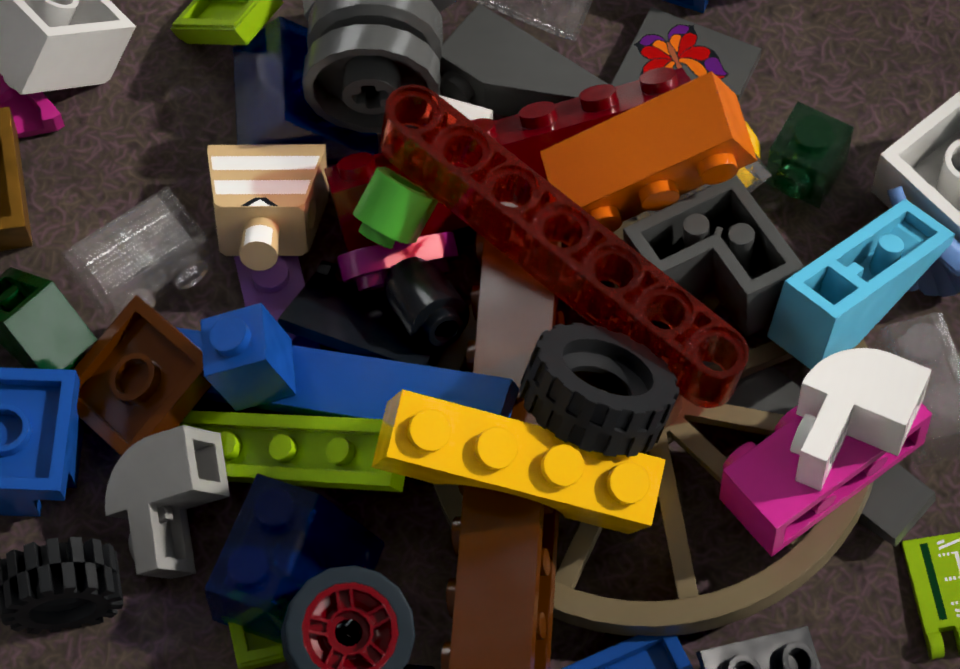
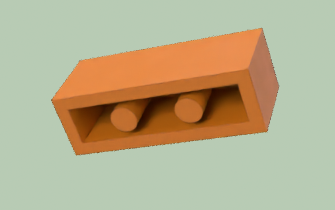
[540,71,757,238]

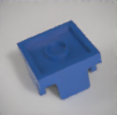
[0,367,84,517]

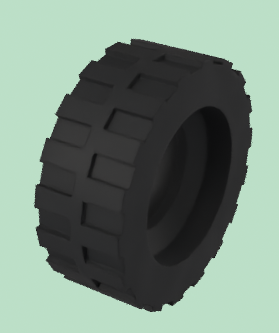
[519,323,679,457]

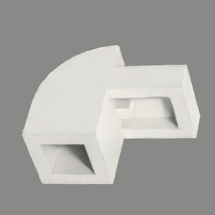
[790,348,932,491]

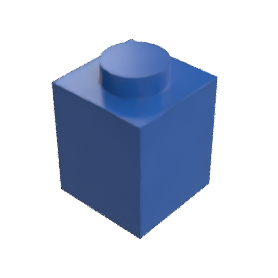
[200,303,296,411]

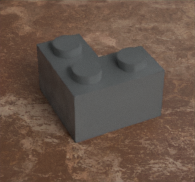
[623,175,804,338]

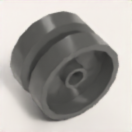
[302,0,443,133]

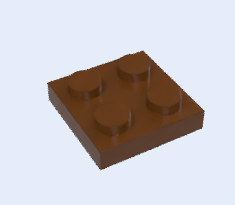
[73,295,212,456]

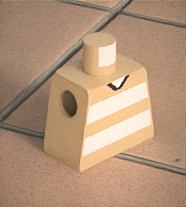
[207,144,329,271]

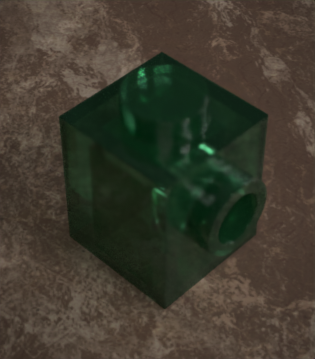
[764,102,854,209]

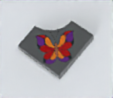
[611,7,762,101]

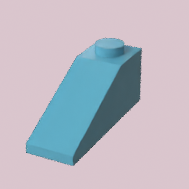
[767,199,955,369]

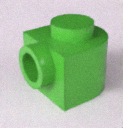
[353,167,440,249]

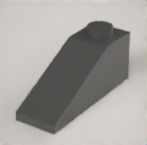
[440,3,607,116]

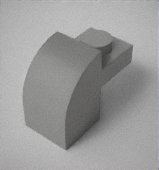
[105,425,230,579]

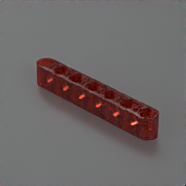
[380,84,749,408]

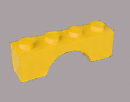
[372,389,666,534]

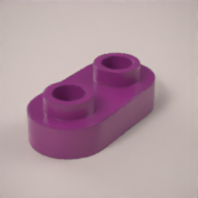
[337,232,459,292]

